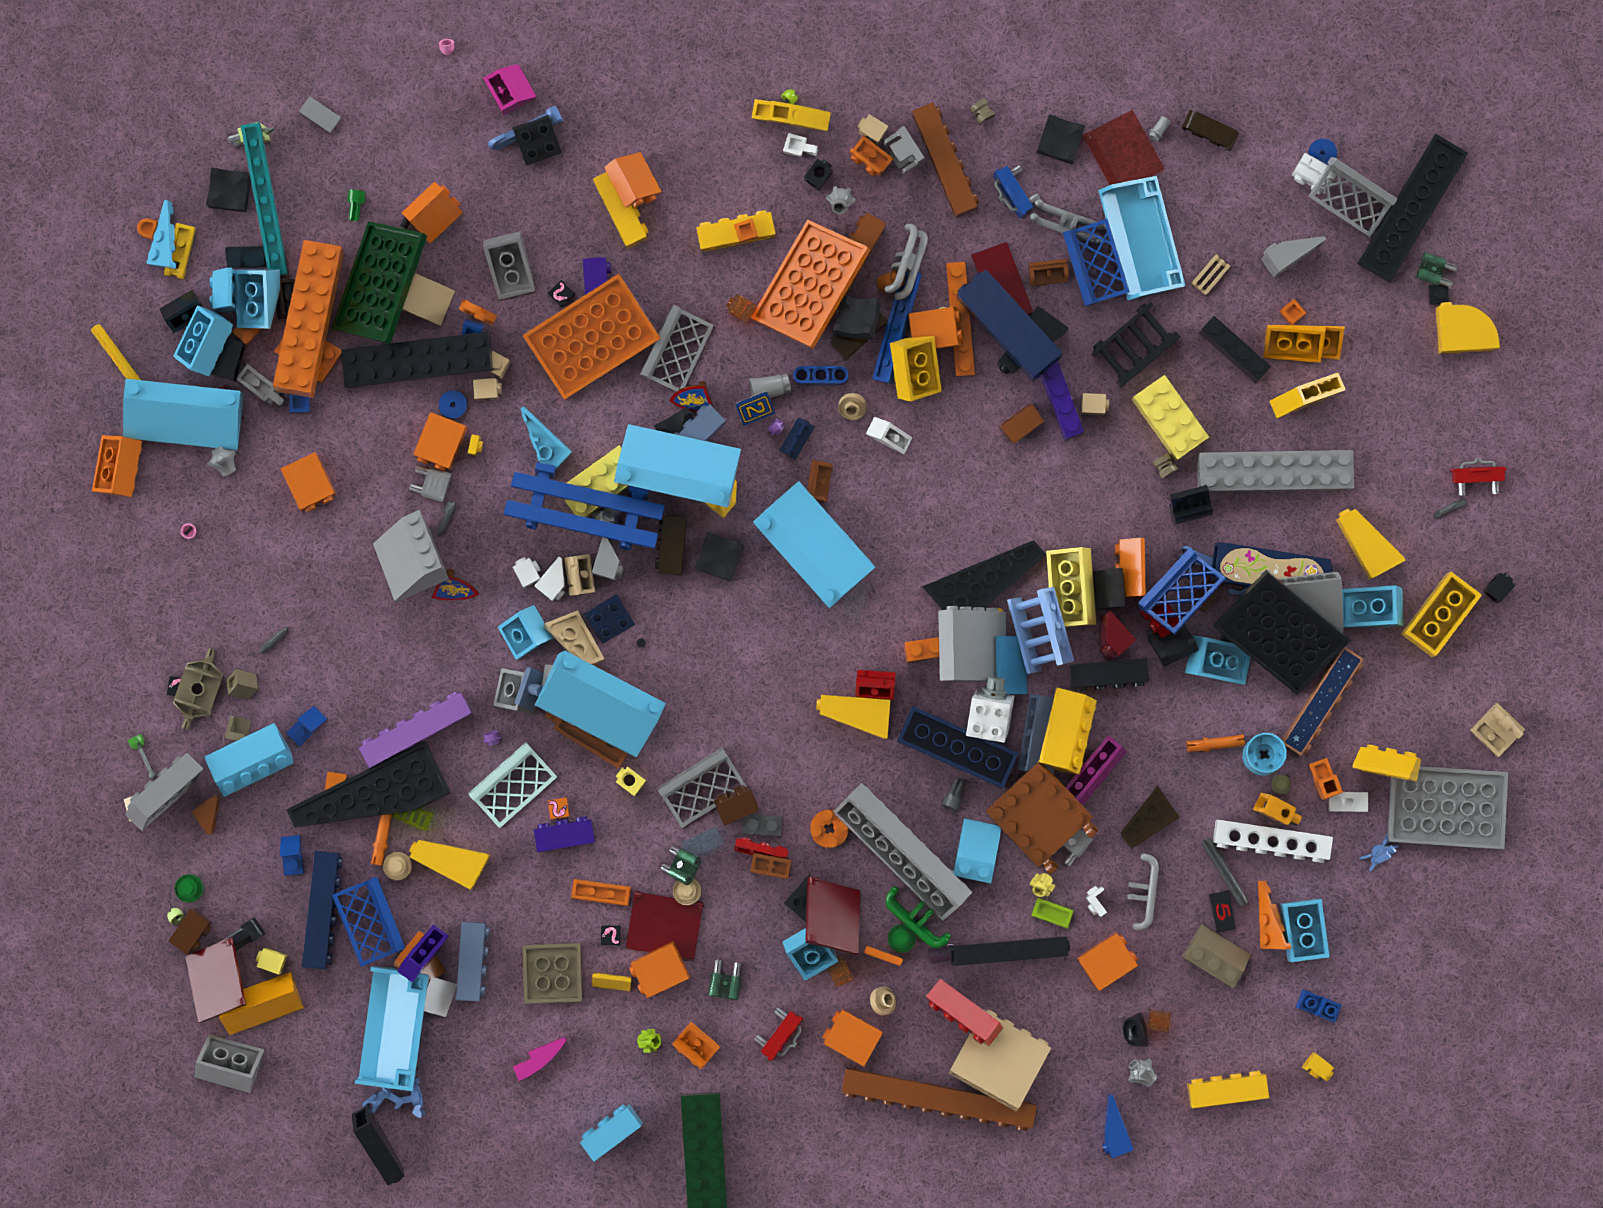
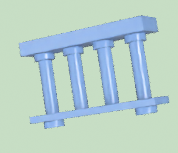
[1007,587,1074,674]

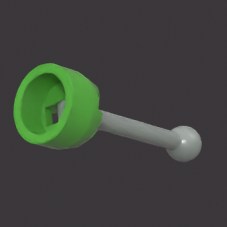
[127,734,156,779]

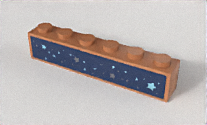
[1282,647,1363,756]

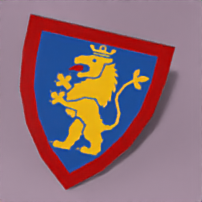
[669,381,714,412]
[431,569,479,600]

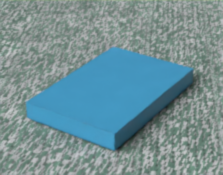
[995,636,1027,695]

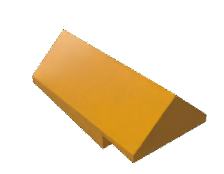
[1263,325,1345,363]
[219,972,304,1035]

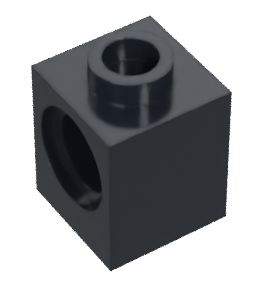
[804,158,833,191]
[1482,573,1516,604]

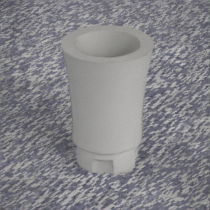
[749,374,791,398]

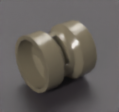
[970,98,995,125]
[1152,453,1178,479]

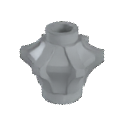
[826,186,856,215]
[207,446,236,476]
[592,508,621,524]
[1128,1058,1157,1087]

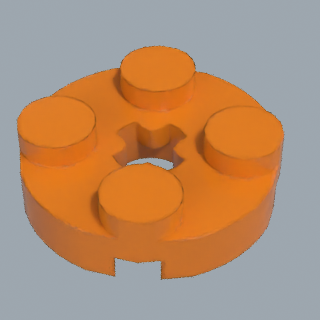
[459,299,497,325]
[810,810,848,848]

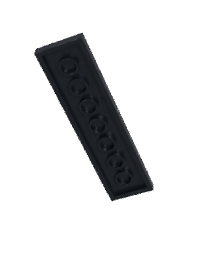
[1357,134,1468,283]
[341,332,493,388]

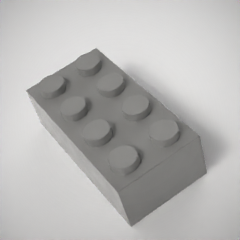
[126,753,203,831]

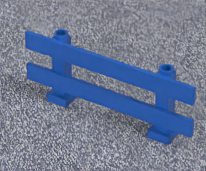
[503,462,665,550]

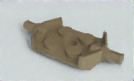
[173,648,224,730]

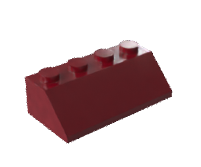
[1099,611,1136,659]

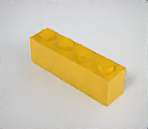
[593,172,649,249]
[696,210,776,252]
[1187,1070,1269,1108]

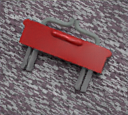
[1450,458,1507,496]
[754,1008,804,1061]

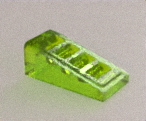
[392,808,435,832]

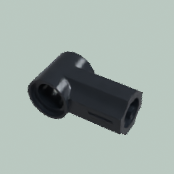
[225,917,266,951]

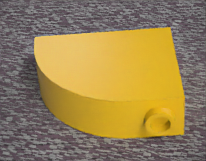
[1436,302,1500,354]
[1270,373,1346,418]

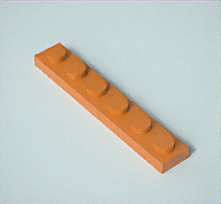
[946,262,975,377]

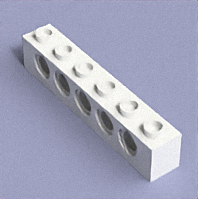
[1213,820,1333,863]

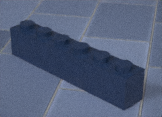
[302,851,343,969]

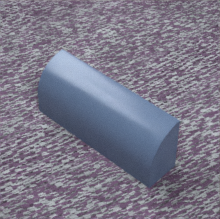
[1017,694,1054,775]

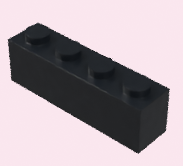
[1199,316,1271,384]
[1069,658,1149,692]

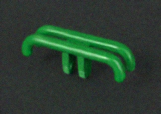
[885,886,951,948]

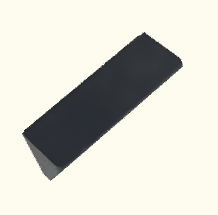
[225,246,265,268]
[276,279,295,319]

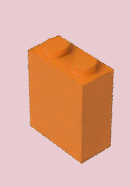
[604,152,662,208]
[402,181,463,243]
[909,307,964,349]
[413,412,468,472]
[280,452,337,513]
[903,637,939,663]
[1077,933,1138,991]
[629,941,690,998]
[822,1009,883,1066]

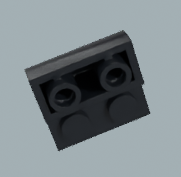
[1169,485,1213,525]

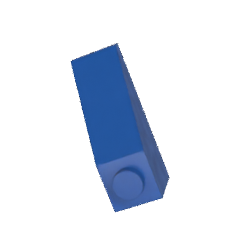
[1102,1093,1134,1158]

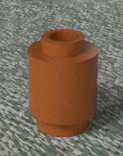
[877,270,905,293]

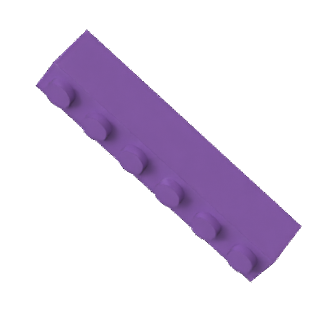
[359,691,473,768]

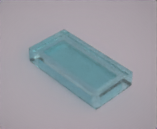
[681,827,724,857]

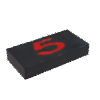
[1209,891,1236,932]

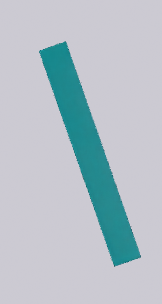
[240,122,288,276]

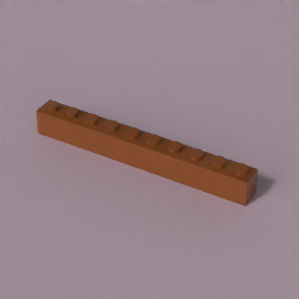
[841,1068,1037,1131]

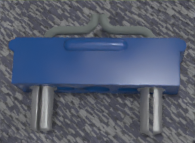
[993,165,1040,218]

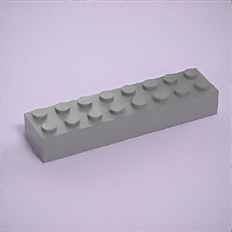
[1197,450,1354,493]
[833,783,972,921]

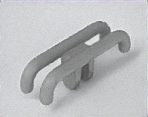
[1030,199,1106,244]
[885,224,928,300]
[1127,853,1159,931]

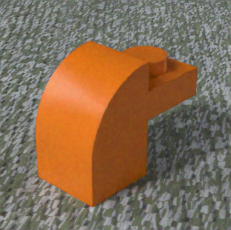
[1308,758,1343,800]

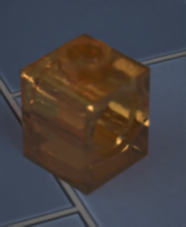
[726,294,757,324]
[827,956,854,988]
[1147,1009,1171,1032]

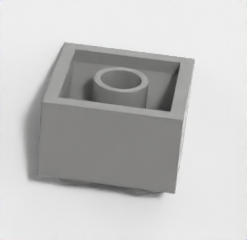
[592,537,624,582]
[493,668,539,715]

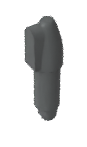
[1433,499,1467,518]
[437,501,456,535]
[259,627,288,654]

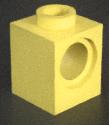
[616,767,646,796]
[256,948,288,975]

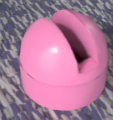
[439,39,455,55]
[181,523,196,539]

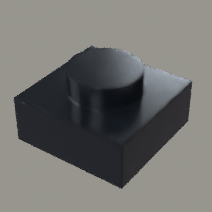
[1428,285,1449,305]

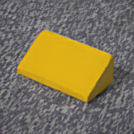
[592,973,632,991]

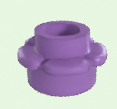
[767,418,784,436]
[483,730,502,746]

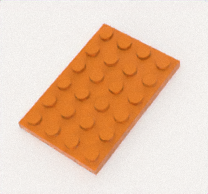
[751,219,870,349]
[522,273,660,400]

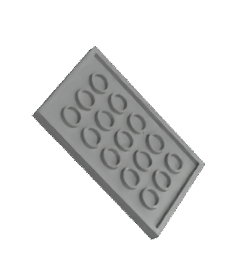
[1387,766,1508,849]

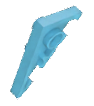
[147,200,176,269]
[521,406,572,470]

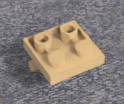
[1469,703,1525,757]

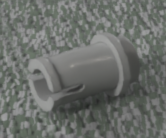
[1149,116,1171,142]

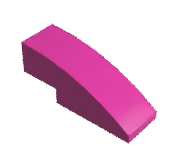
[513,1036,567,1081]

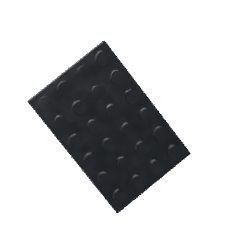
[1213,569,1351,695]

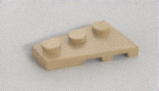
[543,610,604,665]

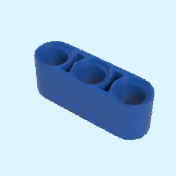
[793,366,849,385]

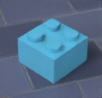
[783,928,838,981]

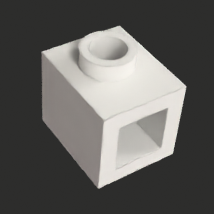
[513,557,541,588]

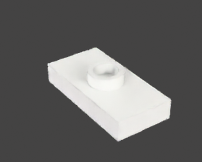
[1329,792,1368,812]

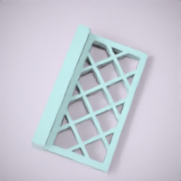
[469,742,557,828]

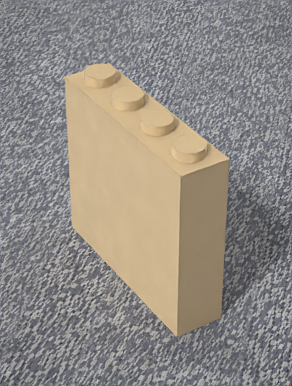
[948,1010,1051,1112]

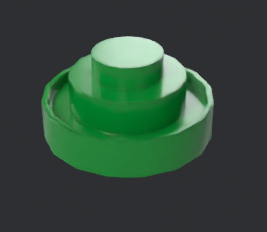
[174,874,204,903]
[887,924,916,953]

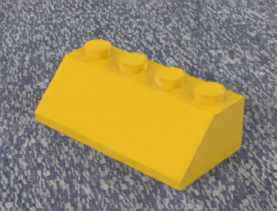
[1039,688,1097,775]

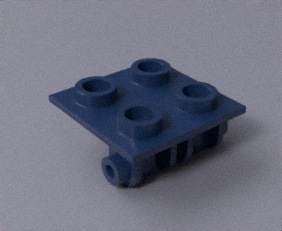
[584,594,635,644]

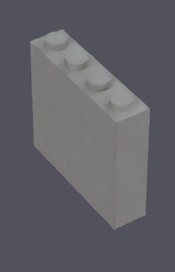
[1277,572,1343,632]
[939,606,1006,682]

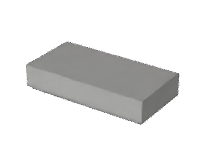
[299,96,342,134]

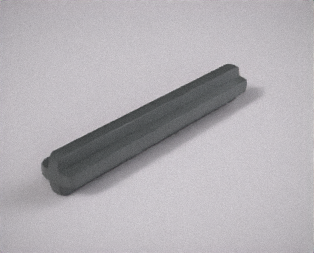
[1201,838,1249,907]

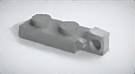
[236,364,287,407]

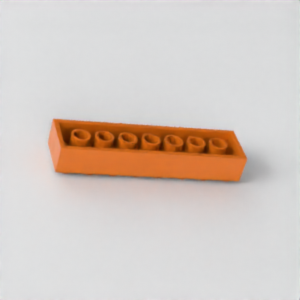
[273,240,344,398]

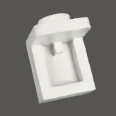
[1085,886,1107,917]

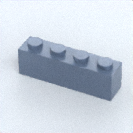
[674,404,726,441]
[456,922,490,1001]

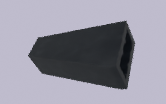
[997,306,1069,375]
[351,1105,405,1186]

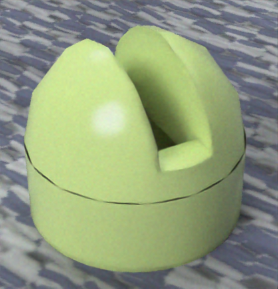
[167,908,185,925]

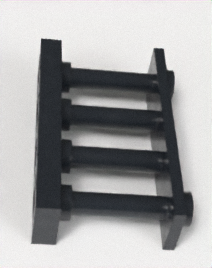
[1091,302,1181,388]

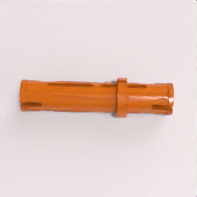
[1186,734,1245,753]
[370,814,392,866]

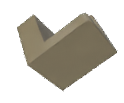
[226,669,258,700]
[225,715,252,741]

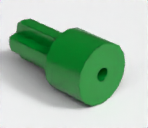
[347,189,366,222]

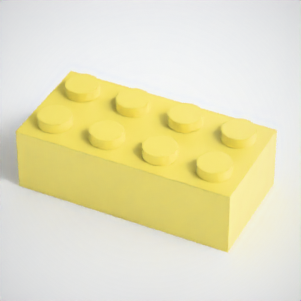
[1131,375,1209,461]
[564,445,630,518]
[1046,547,1096,628]

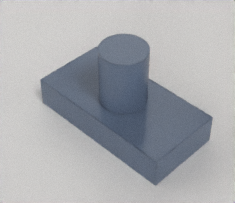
[514,667,544,710]

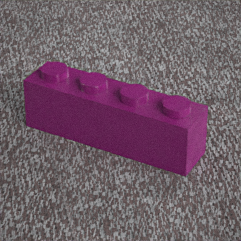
[1066,735,1127,805]

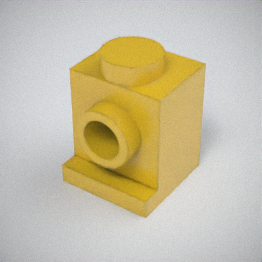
[1302,1052,1334,1082]

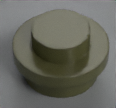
[1271,775,1291,794]

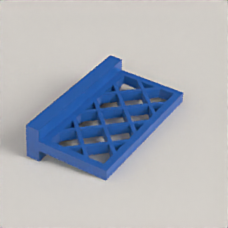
[1063,219,1130,306]
[1139,548,1226,635]
[332,876,405,967]

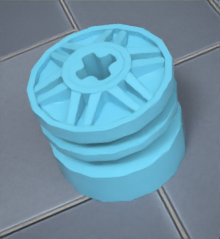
[1242,733,1287,776]

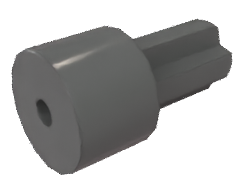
[941,778,965,812]

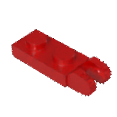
[734,838,789,859]

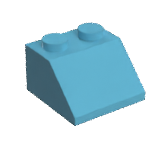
[209,268,236,312]
[498,605,553,660]

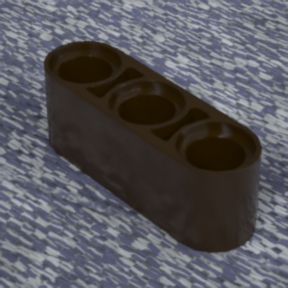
[1181,110,1239,151]

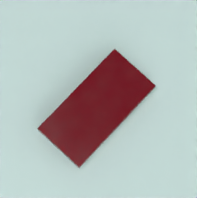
[971,242,1033,315]

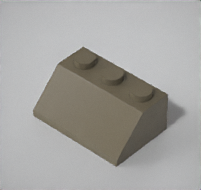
[1181,924,1251,989]

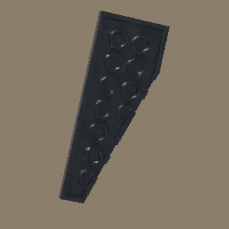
[286,741,451,828]

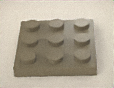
[522,943,583,1004]

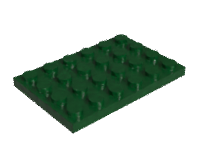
[331,221,428,344]

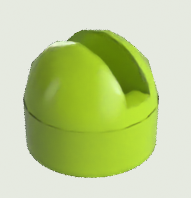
[781,89,798,104]

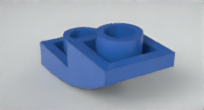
[1296,989,1342,1023]

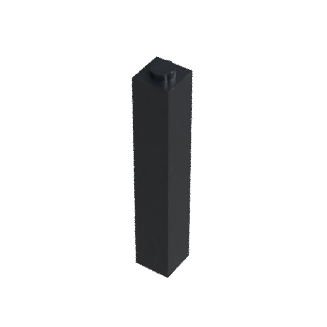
[949,936,1070,966]

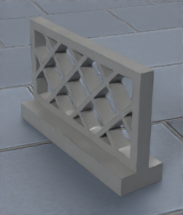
[1308,157,1397,237]
[639,305,714,391]
[657,748,746,828]

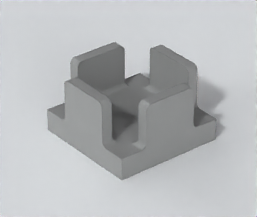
[884,126,924,175]

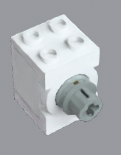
[966,676,1015,743]

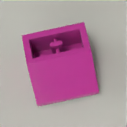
[483,64,537,115]

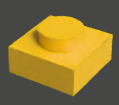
[468,434,483,456]

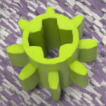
[637,1029,661,1053]

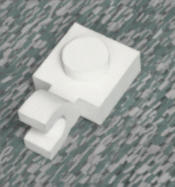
[783,133,818,158]

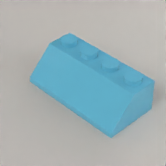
[204,723,294,797]

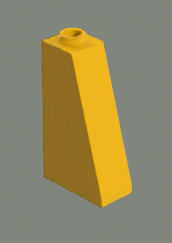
[1336,508,1406,580]
[816,695,890,739]
[409,840,491,890]

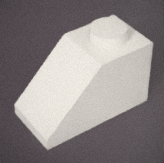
[866,417,912,454]
[535,557,565,602]

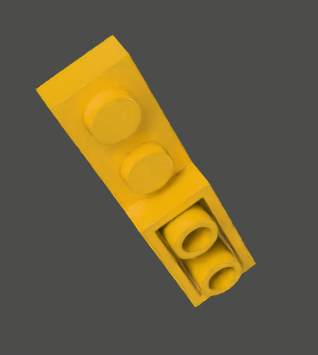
[752,99,831,132]

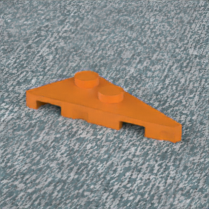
[1258,881,1291,950]

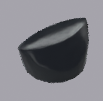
[1123,1013,1148,1047]

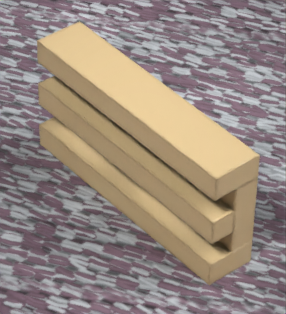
[1191,254,1230,296]

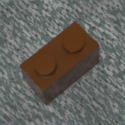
[714,785,759,826]
[168,909,212,954]

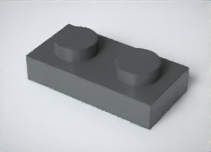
[742,815,782,836]

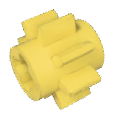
[1030,873,1055,897]

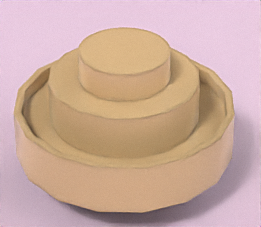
[838,393,867,420]
[383,852,412,880]
[673,878,701,906]
[870,987,896,1016]

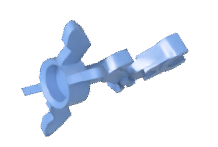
[1359,833,1400,871]
[362,1078,425,1118]

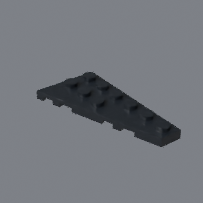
[922,540,1046,610]

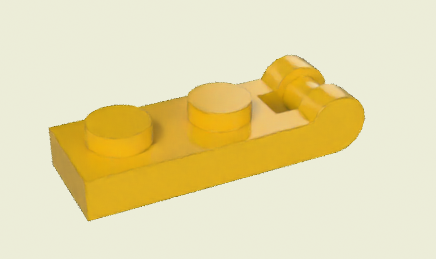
[164,223,196,279]

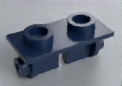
[780,417,815,460]

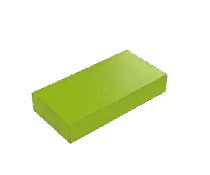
[1031,897,1074,929]

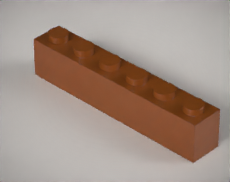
[912,102,979,218]
[828,213,887,325]

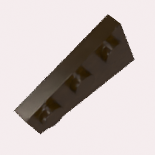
[1120,785,1179,849]

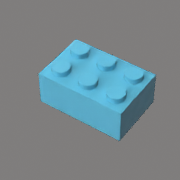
[173,305,233,376]
[1279,899,1330,962]
[580,1104,643,1162]

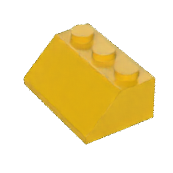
[890,336,942,402]
[1352,744,1421,782]

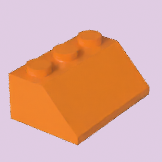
[92,435,142,497]
[1114,538,1146,598]

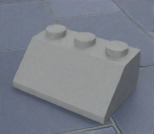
[194,1034,264,1093]

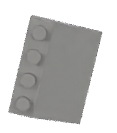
[373,510,449,603]

